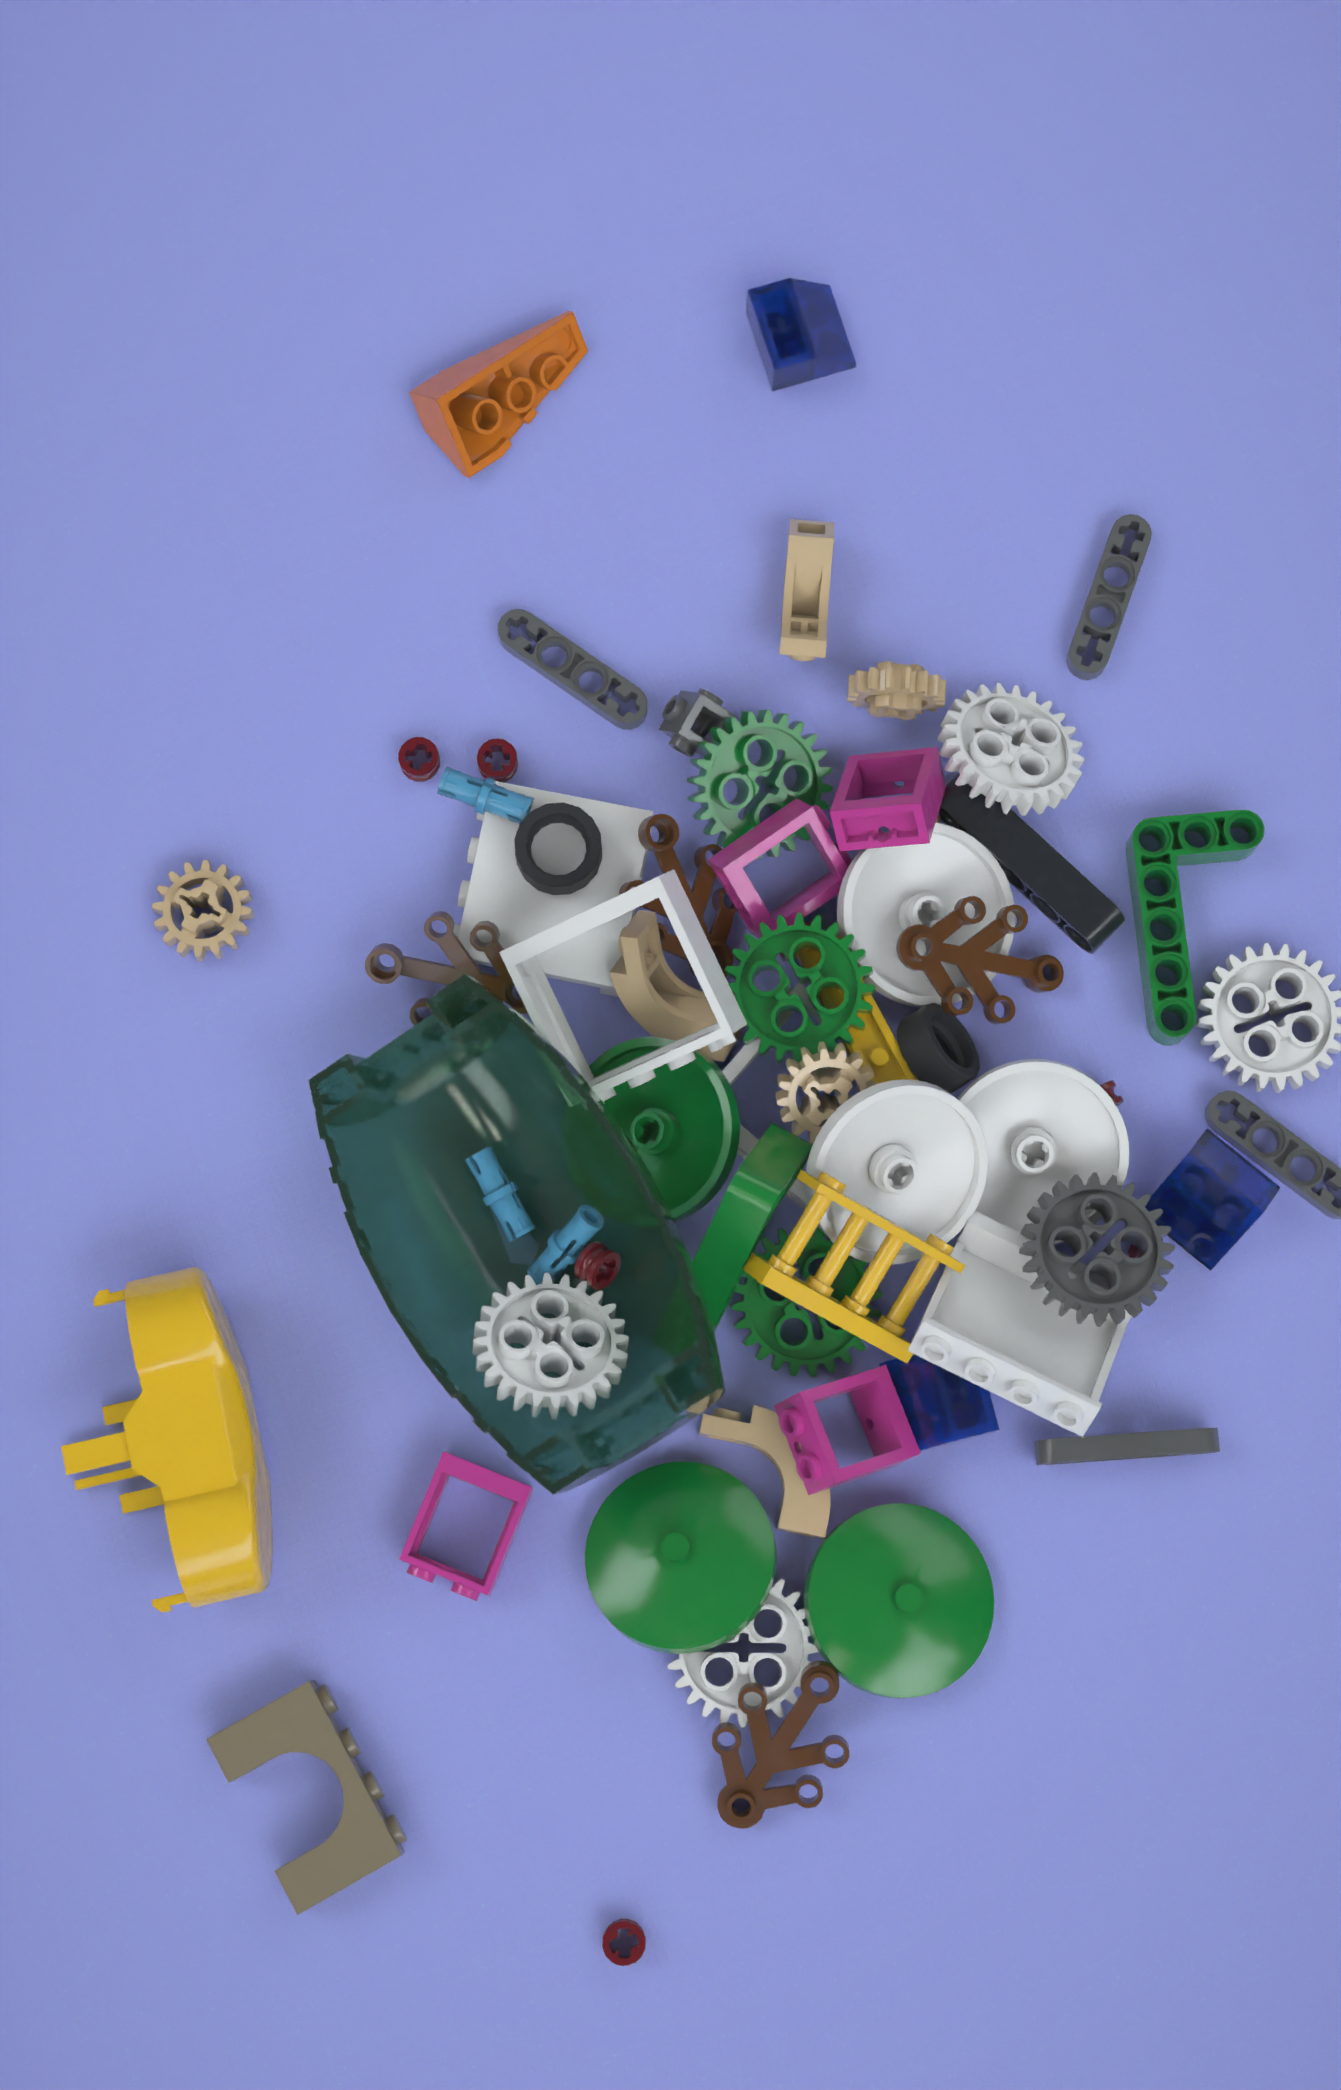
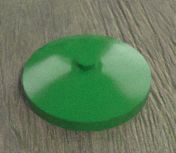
[564,1037,740,1225]
[585,1461,777,1654]
[804,1503,994,1698]

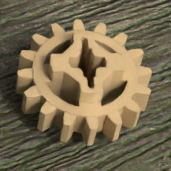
[847,661,946,720]
[152,860,254,962]
[775,1042,877,1143]

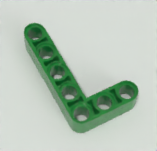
[1126,810,1265,1046]
[654,1122,813,1367]

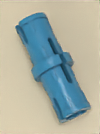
[437,766,534,824]
[465,1146,536,1242]
[527,1204,604,1285]

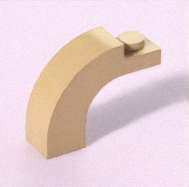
[779,519,834,661]
[610,910,741,1062]
[699,1405,830,1539]

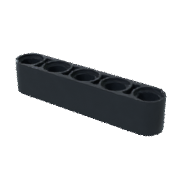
[938,773,1125,954]

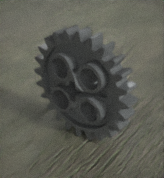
[1019,1172,1175,1327]

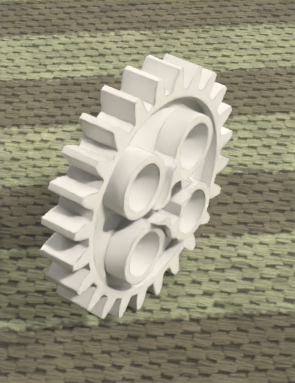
[937,683,1084,816]
[1196,943,1341,1093]
[472,1273,629,1419]
[667,1579,819,1728]

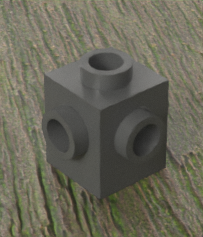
[659,688,737,757]

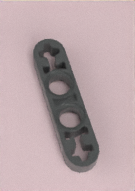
[1066,514,1152,680]
[498,609,647,730]
[1205,1091,1341,1219]
[1034,1428,1220,1465]

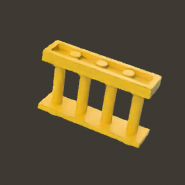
[743,1170,965,1364]

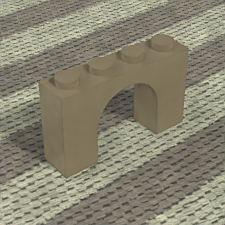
[206,1680,407,1915]

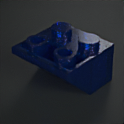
[746,278,857,392]
[1145,1128,1281,1271]
[878,1354,1000,1452]

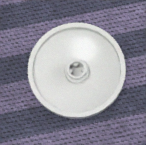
[837,823,1015,1007]
[958,1059,1129,1244]
[805,1079,988,1265]

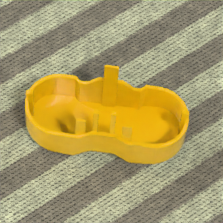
[61,1267,273,1613]

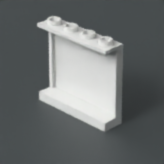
[453,781,653,997]
[908,1211,1132,1437]

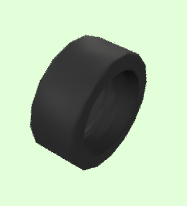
[514,802,602,895]
[897,1003,980,1094]

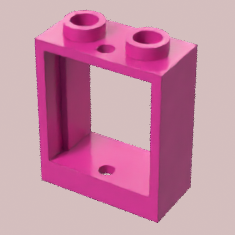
[830,747,946,851]
[707,799,852,939]
[774,1365,921,1496]
[399,1451,534,1601]

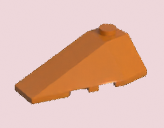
[409,311,588,478]

